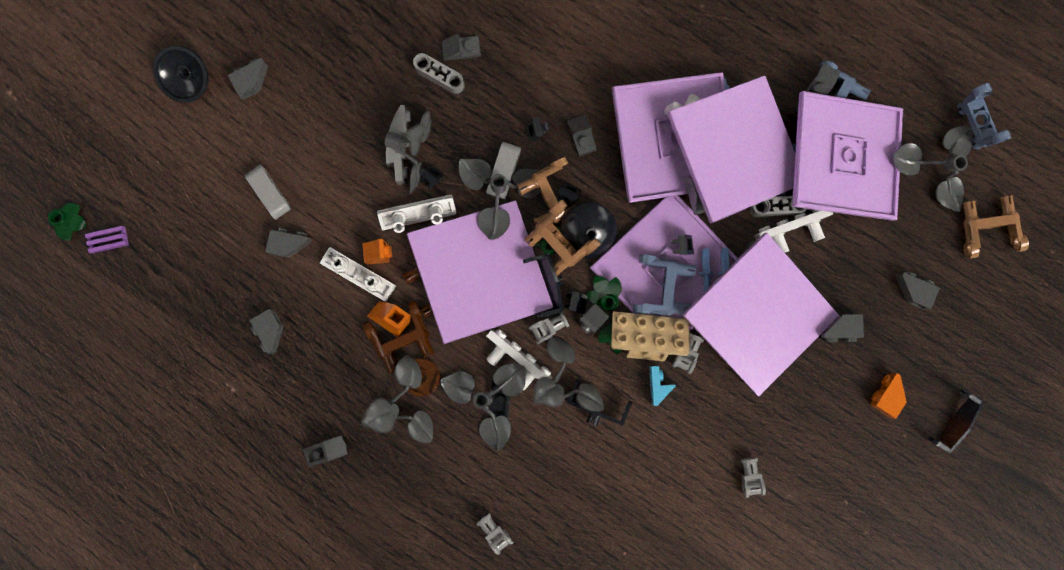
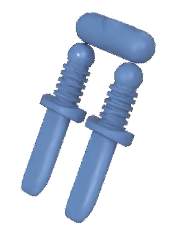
[699,247,729,291]

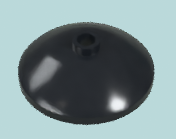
[153,45,209,103]
[560,202,617,259]

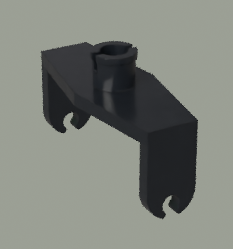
[523,253,564,318]
[567,379,633,426]
[928,389,984,454]

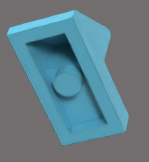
[649,366,676,406]

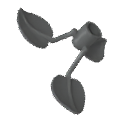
[385,110,431,194]
[893,126,973,212]
[459,159,547,240]
[534,336,604,412]
[362,355,433,443]
[440,364,526,451]

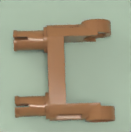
[517,157,587,224]
[962,195,1029,259]
[525,200,601,276]

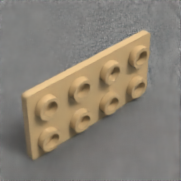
[611,312,689,361]

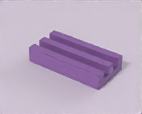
[85,226,129,253]

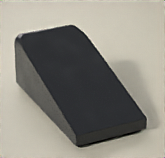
[489,378,510,418]

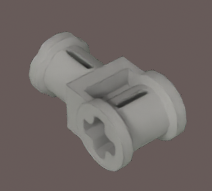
[528,312,569,345]
[672,333,704,374]
[740,457,766,498]
[476,513,514,555]

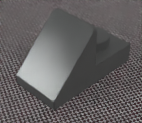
[442,34,481,61]
[567,115,597,156]

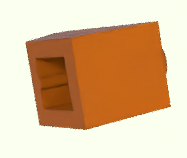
[362,239,392,265]
[367,301,410,337]
[870,373,907,419]

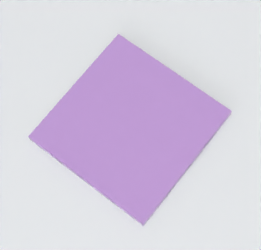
[611,72,725,203]
[667,76,795,223]
[792,91,903,221]
[590,195,738,332]
[407,201,553,344]
[682,233,839,396]

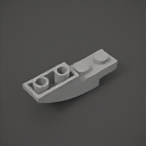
[386,105,411,185]

